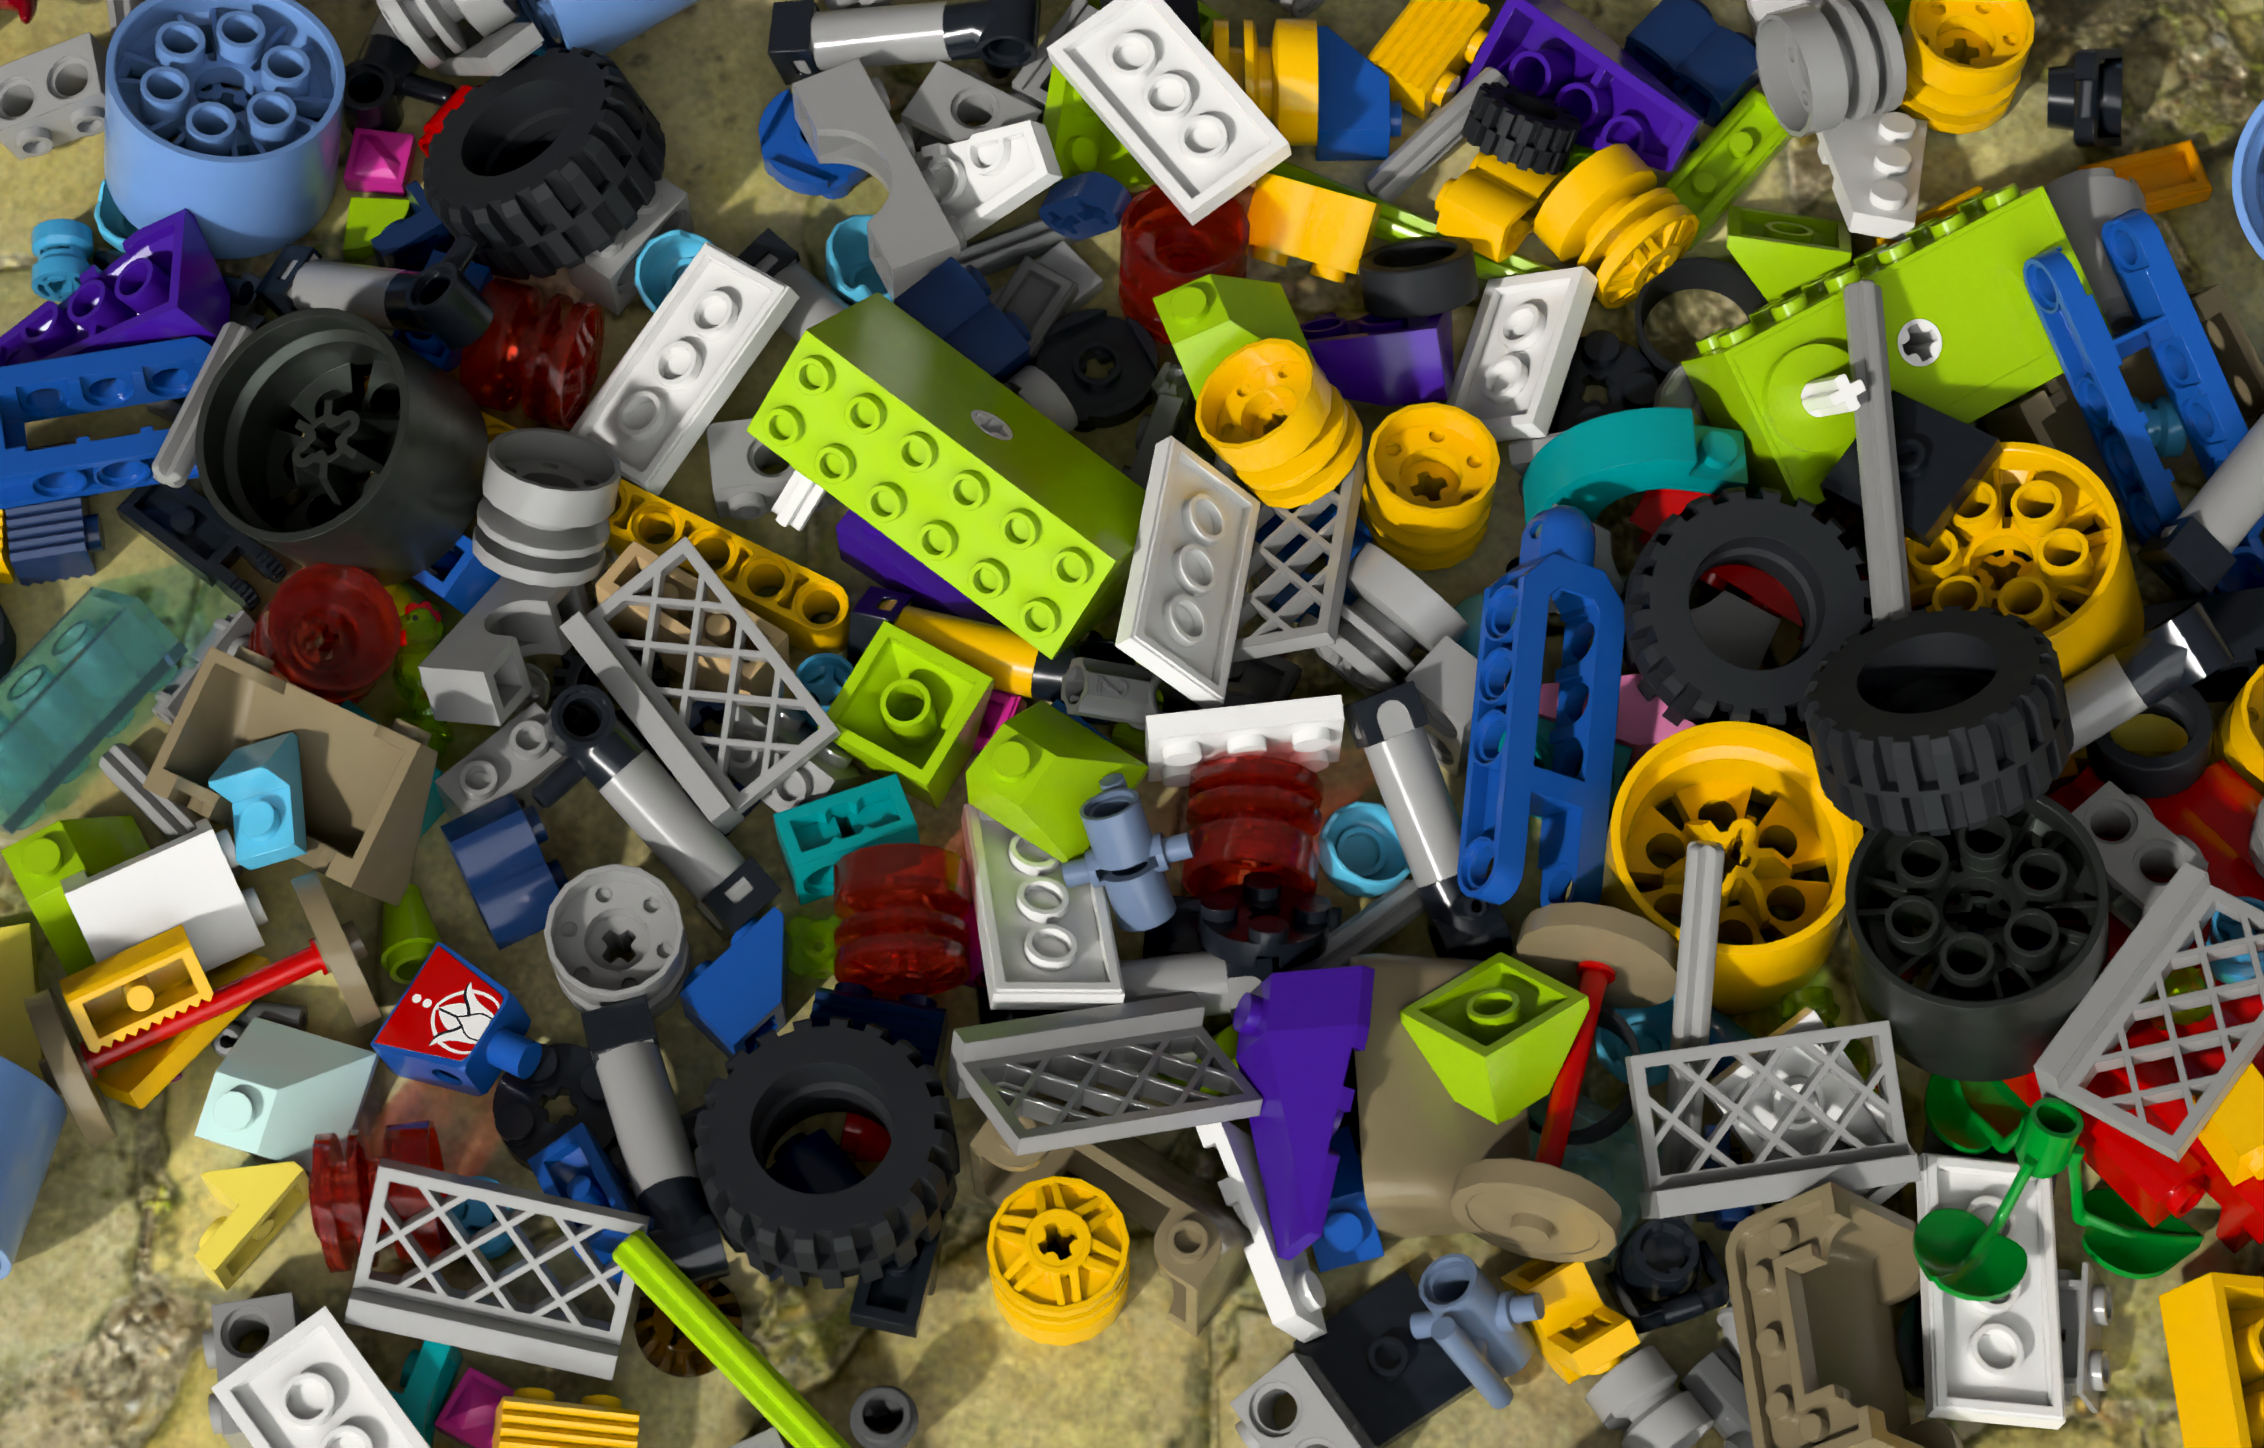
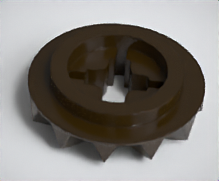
[633,1279,743,1377]

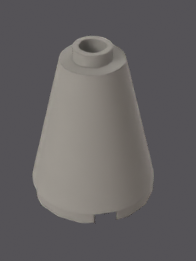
[2044,167,2147,334]

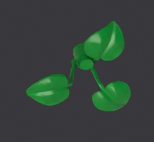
[1912,1074,2204,1301]

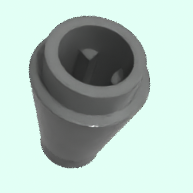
[850,1385,918,1448]

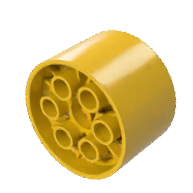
[1905,442,2144,683]
[1599,721,1864,1014]

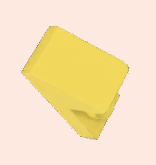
[194,1161,315,1291]

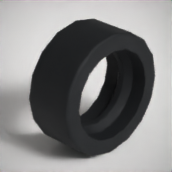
[1359,236,1479,319]
[2086,686,2214,799]

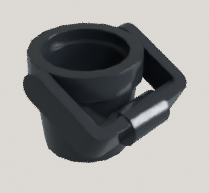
[2047,48,2124,148]
[1604,1217,1729,1334]

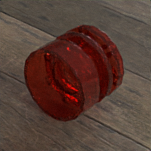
[1118,184,1250,345]
[460,277,605,429]
[248,562,401,706]
[1181,755,1324,898]
[833,843,971,997]
[309,1120,450,1273]

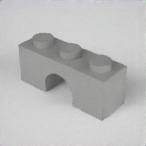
[418,576,591,726]

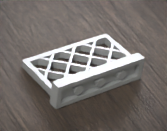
[1214,436,1369,679]
[559,536,842,835]
[2033,861,2264,1162]
[946,993,1263,1156]
[1625,1020,1921,1219]
[344,1158,650,1381]

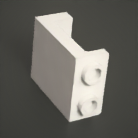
[60,818,269,972]

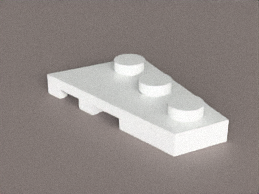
[1816,112,1928,241]
[913,120,1063,241]
[1195,1121,1327,1343]

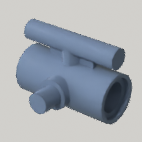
[1061,773,1195,932]
[1410,1253,1545,1409]

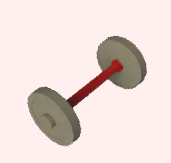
[24,869,382,1148]
[1449,902,1679,1262]

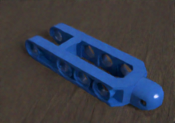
[2023,208,2264,596]
[0,336,212,510]
[1457,505,1625,907]

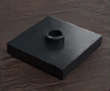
[1819,390,2002,548]
[1293,1270,1475,1448]

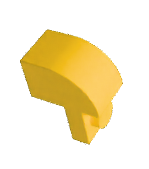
[1500,1258,1640,1384]

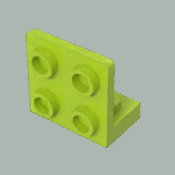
[1042,64,1160,193]

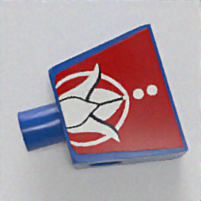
[370,942,542,1097]

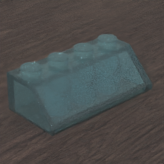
[0,586,188,835]

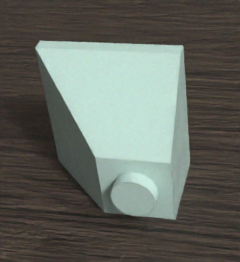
[194,1016,379,1181]

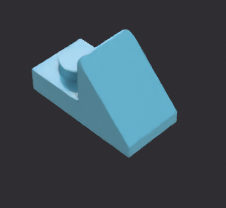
[208,732,307,871]

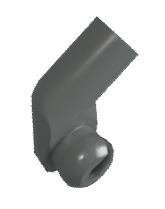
[211,1000,308,1058]

